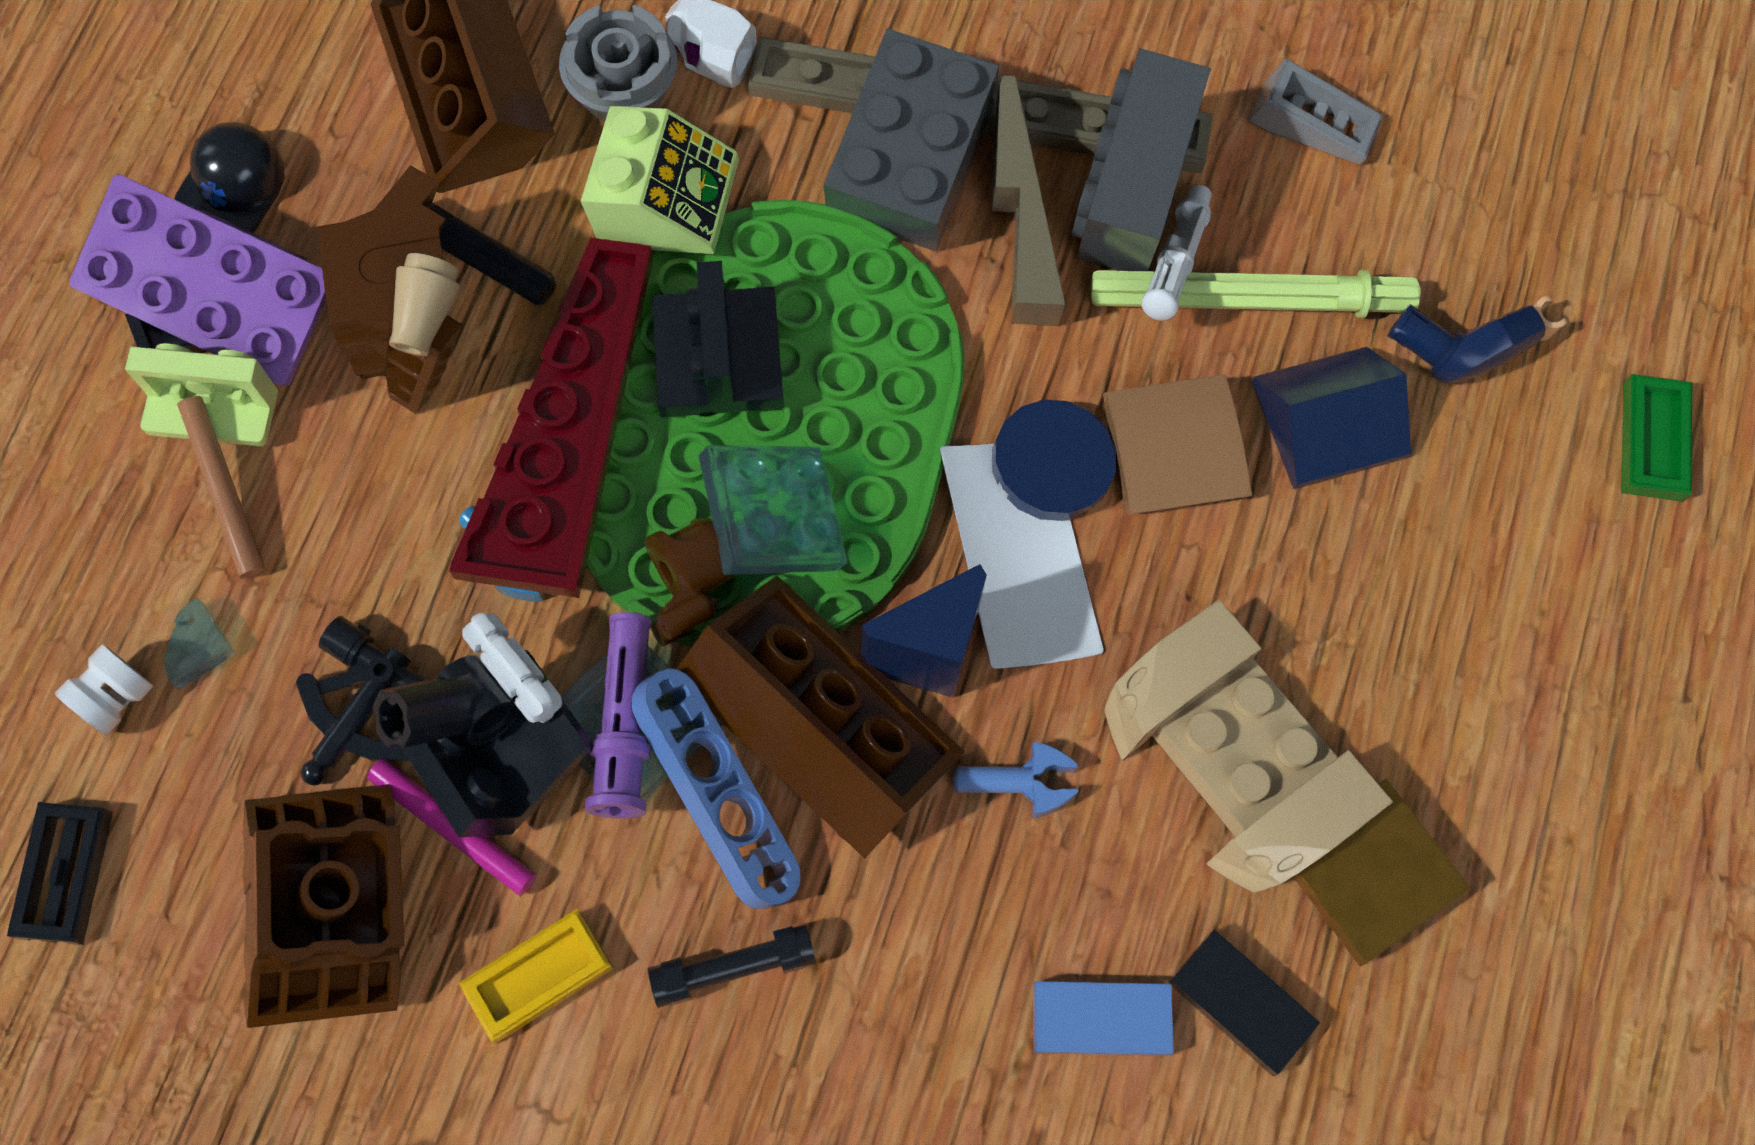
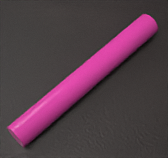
[367,758,537,896]

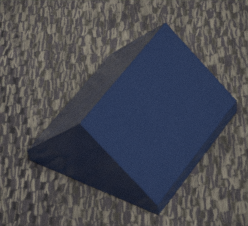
[1252,347,1411,489]
[861,564,987,698]

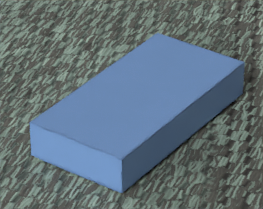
[1033,981,1174,1056]

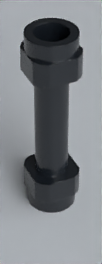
[648,924,816,1008]

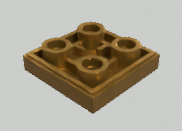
[1293,778,1471,967]

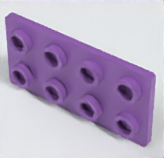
[69,174,326,386]

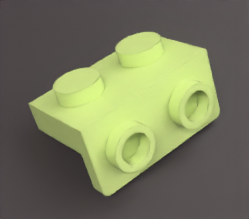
[125,343,278,446]

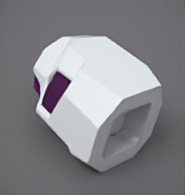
[665,0,757,88]

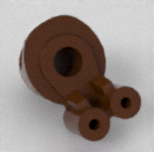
[645,517,739,647]

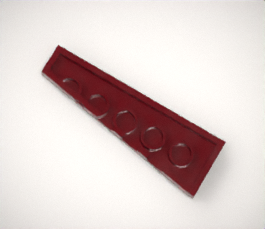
[449,237,653,598]

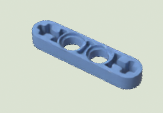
[632,669,800,909]

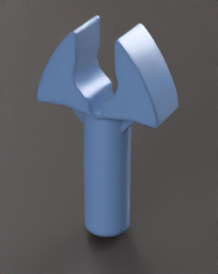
[952,742,1079,818]

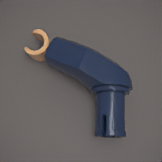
[1386,296,1567,384]

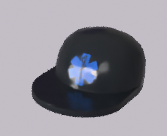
[174,122,285,233]

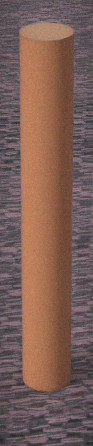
[177,396,265,579]

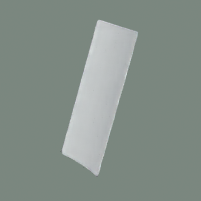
[940,444,1103,669]

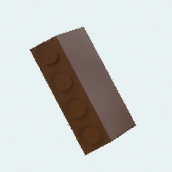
[370,0,555,193]
[676,575,965,859]

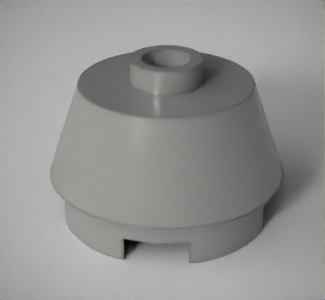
[559,5,677,122]

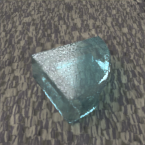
[164,597,236,689]

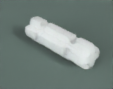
[462,612,562,723]

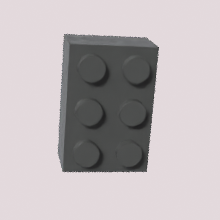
[823,28,999,252]
[1071,48,1211,271]

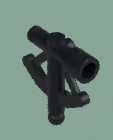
[296,616,428,786]

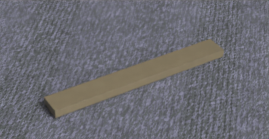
[748,37,1213,174]

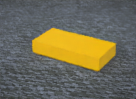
[458,909,614,1044]

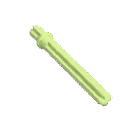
[1090,270,1421,318]

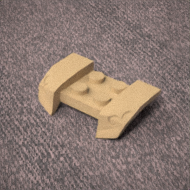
[1104,600,1393,892]

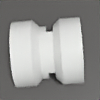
[54,644,154,736]

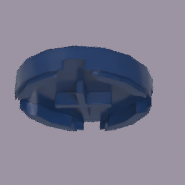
[992,400,1116,521]

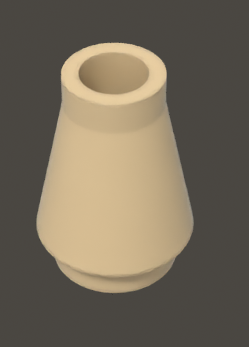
[389,253,461,356]

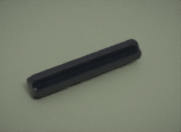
[431,203,556,305]

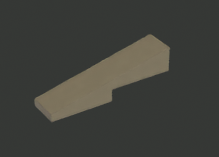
[992,75,1065,326]

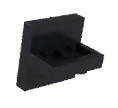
[652,261,784,418]

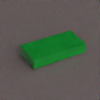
[1621,374,1692,502]

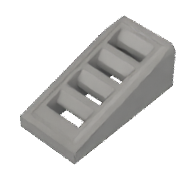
[1248,58,1383,165]

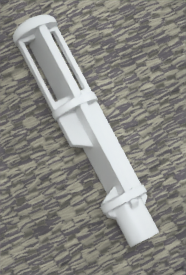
[1141,185,1212,321]

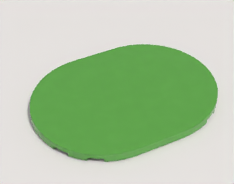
[586,200,965,648]

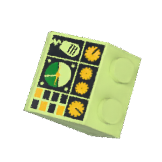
[581,106,739,254]

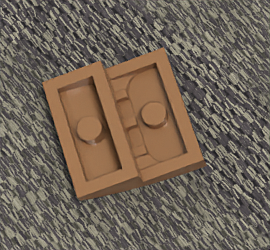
[1103,374,1252,515]

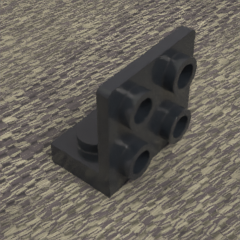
[401,649,593,837]

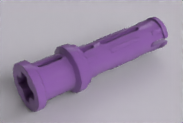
[585,612,652,819]

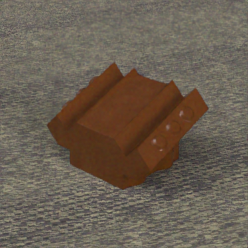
[316,165,462,414]
[242,784,404,1028]

